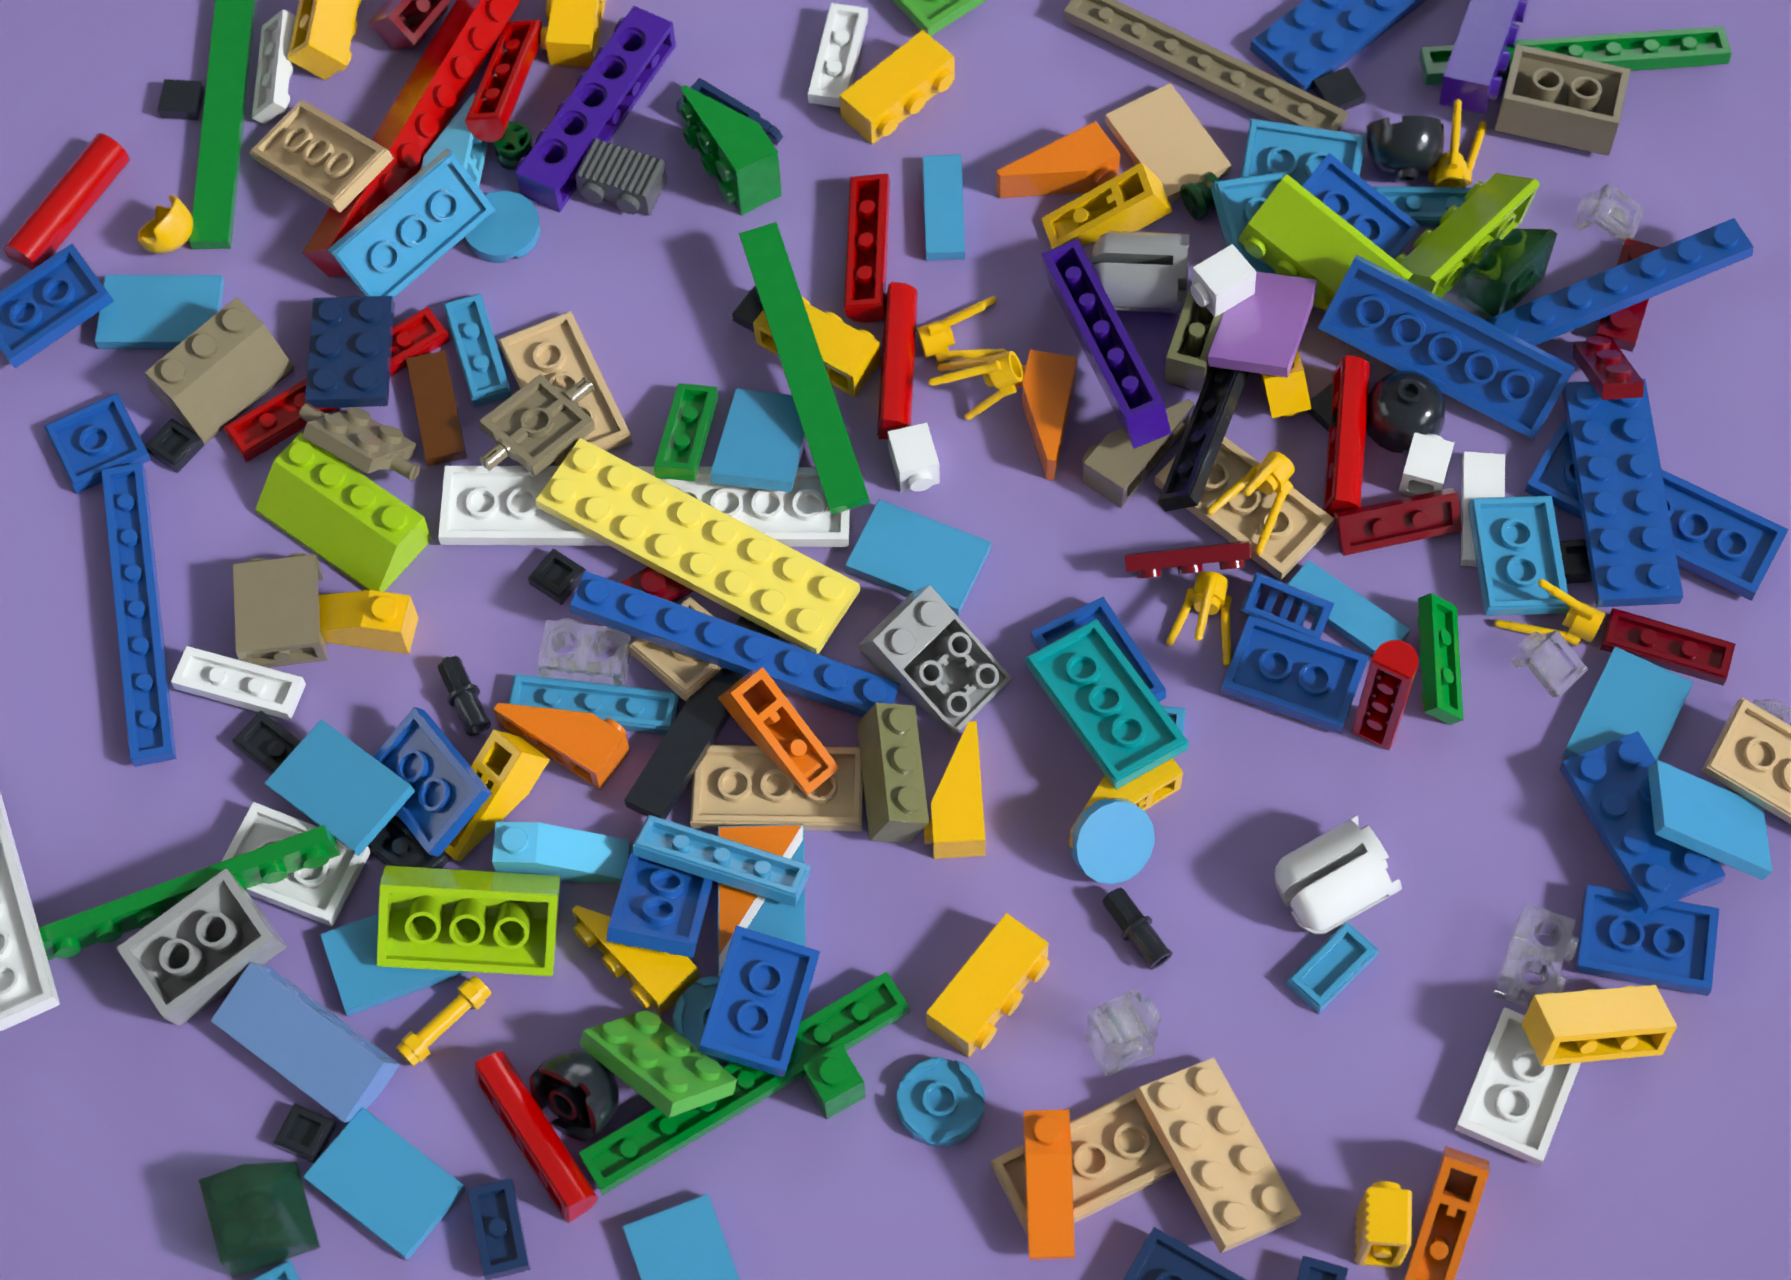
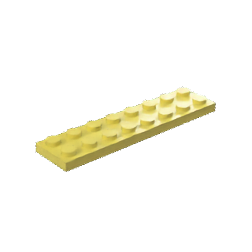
[535,438,860,654]

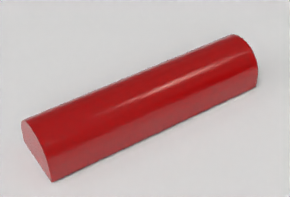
[465,20,543,142]
[3,133,130,270]
[844,173,890,323]
[877,282,918,439]
[1323,355,1370,518]
[1351,640,1419,750]
[475,1051,598,1223]

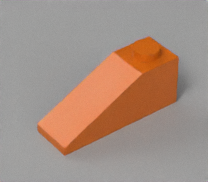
[996,121,1120,198]
[1016,349,1077,481]
[718,667,840,795]
[493,703,630,790]
[1023,1109,1075,1260]
[1404,1146,1490,1280]

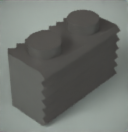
[575,138,667,215]

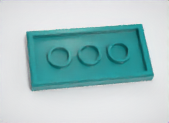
[1025,619,1189,790]

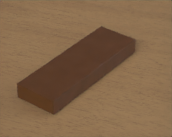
[406,350,467,466]

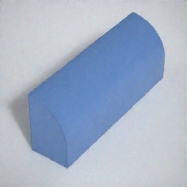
[211,962,400,1122]

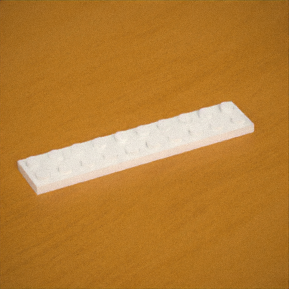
[438,466,850,547]

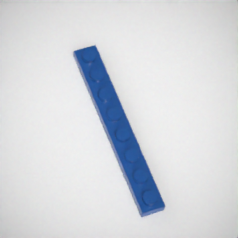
[1485,218,1754,346]
[102,462,177,767]
[569,571,900,718]

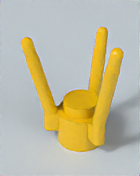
[1428,99,1487,188]
[916,296,1007,363]
[928,351,1023,420]
[1206,451,1295,555]
[1166,571,1232,667]
[1494,579,1606,647]

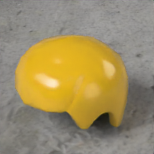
[137,194,194,254]

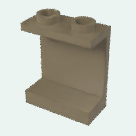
[233,553,328,668]

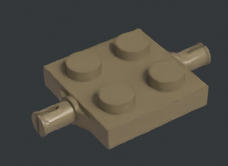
[479,374,595,477]
[299,403,420,481]

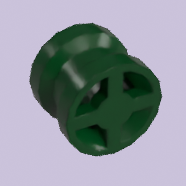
[493,121,533,170]
[1180,172,1220,220]

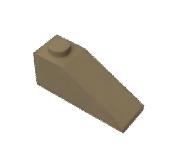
[1081,399,1195,508]

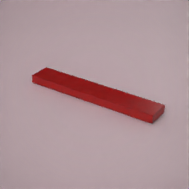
[223,306,450,462]

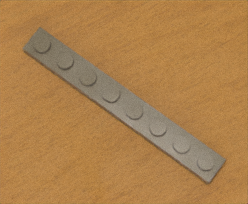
[1063,0,1349,132]

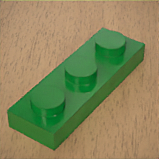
[654,383,718,482]
[1417,593,1464,725]

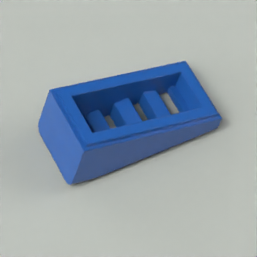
[1239,572,1334,639]

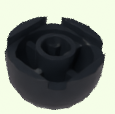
[1366,115,1444,182]
[1366,371,1445,453]
[529,1049,619,1141]

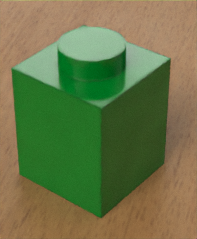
[803,1044,866,1119]

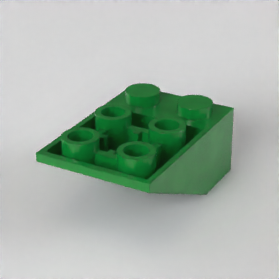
[679,85,782,215]

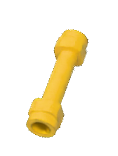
[395,975,492,1067]

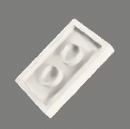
[221,802,371,927]
[1455,1007,1581,1166]

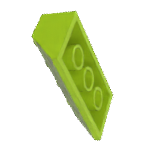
[1395,173,1541,298]
[1238,174,1413,311]
[255,432,432,592]
[377,865,560,976]

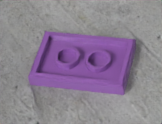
[1208,271,1318,378]

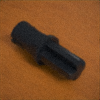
[438,656,491,736]
[1103,887,1173,970]

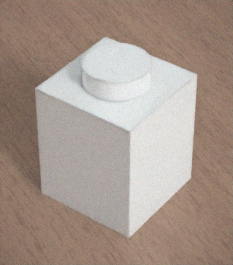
[1190,244,1256,317]
[888,423,940,492]
[1398,432,1454,496]

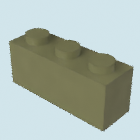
[1165,259,1224,392]
[857,702,929,843]

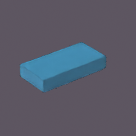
[1286,922,1379,1014]

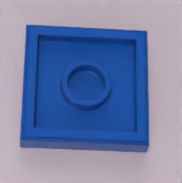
[44,392,151,494]

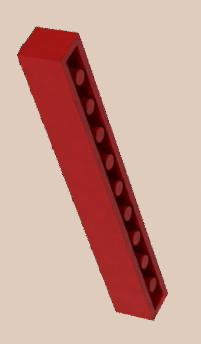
[302,0,521,277]

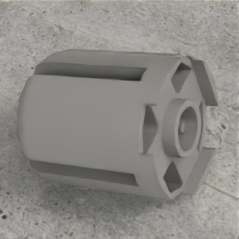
[1092,231,1190,314]

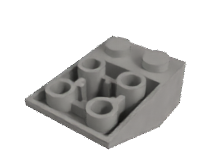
[857,585,1012,735]

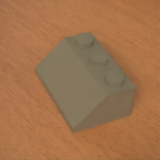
[1495,44,1631,156]
[145,297,295,445]

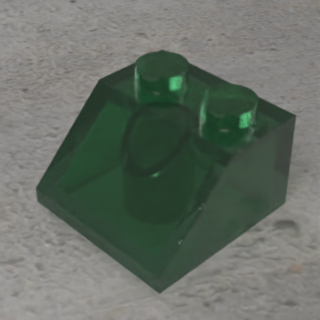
[1458,228,1558,320]
[199,1162,321,1278]

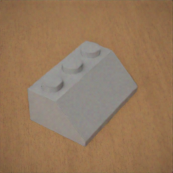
[116,869,287,1026]

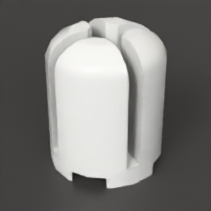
[1275,815,1402,934]

